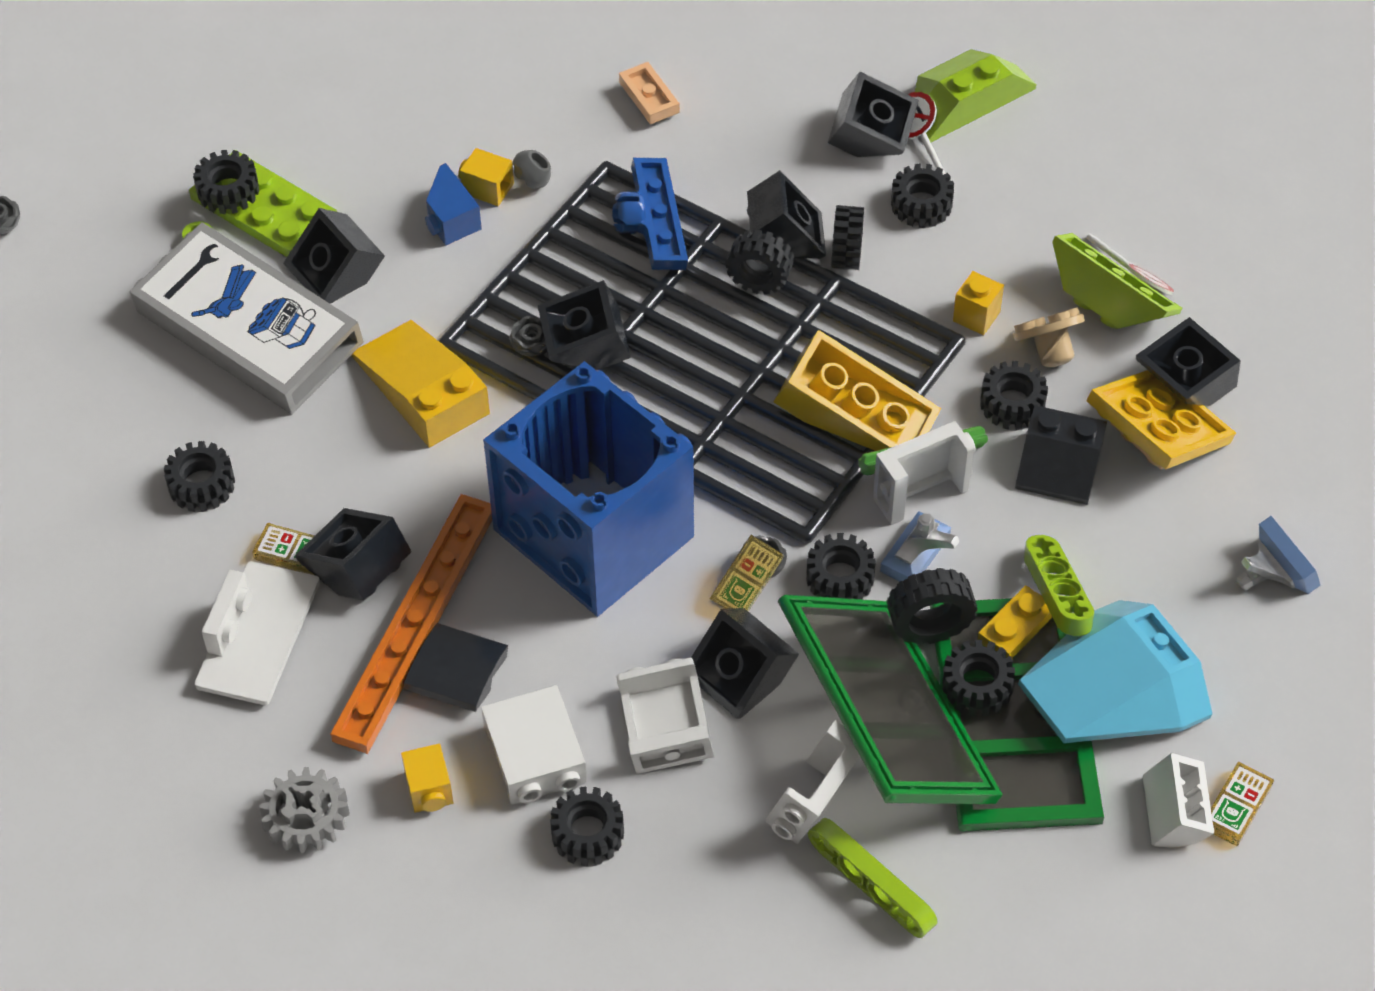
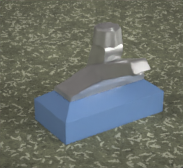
[880,511,960,582]
[1236,516,1321,594]

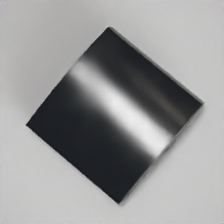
[404,623,508,712]

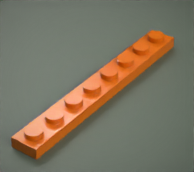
[330,494,492,754]

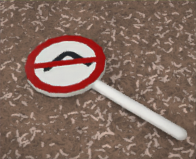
[907,92,945,175]
[1086,234,1174,295]

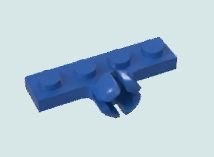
[612,157,688,270]

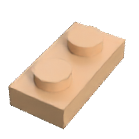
[619,62,680,124]

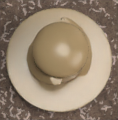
[1013,307,1085,367]

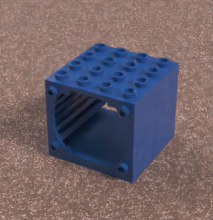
[483,361,694,617]

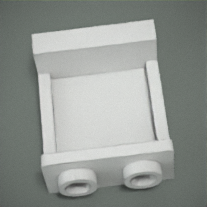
[873,421,976,525]
[616,658,714,774]
[481,685,587,805]
[765,720,860,845]

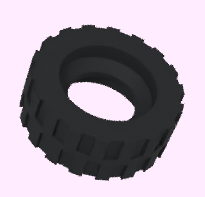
[886,568,978,644]

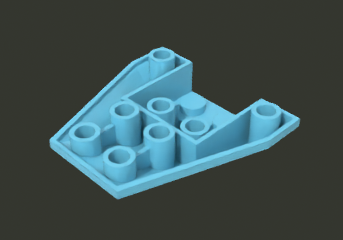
[1018,600,1213,743]

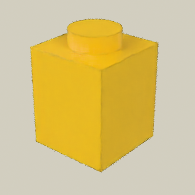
[458,148,514,207]
[953,271,1004,336]
[401,743,454,813]

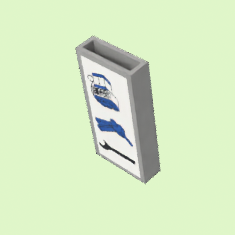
[129,222,364,415]

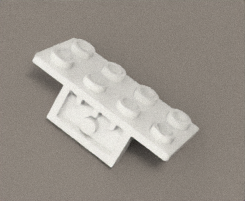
[195,561,320,706]

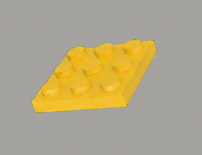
[1086,370,1236,470]

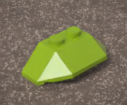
[915,49,1037,143]
[1052,233,1183,329]

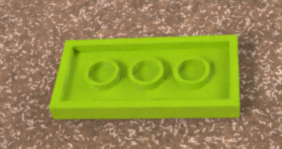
[189,150,337,257]

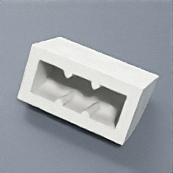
[1143,753,1214,848]

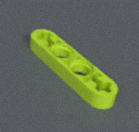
[1024,535,1094,636]
[807,818,938,938]

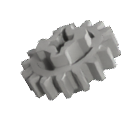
[259,767,350,853]

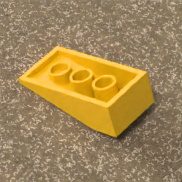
[352,320,490,448]
[773,330,941,451]

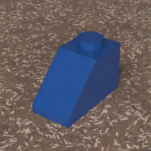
[425,163,482,246]

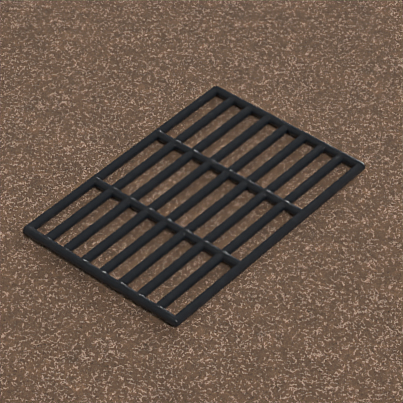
[438,161,966,544]

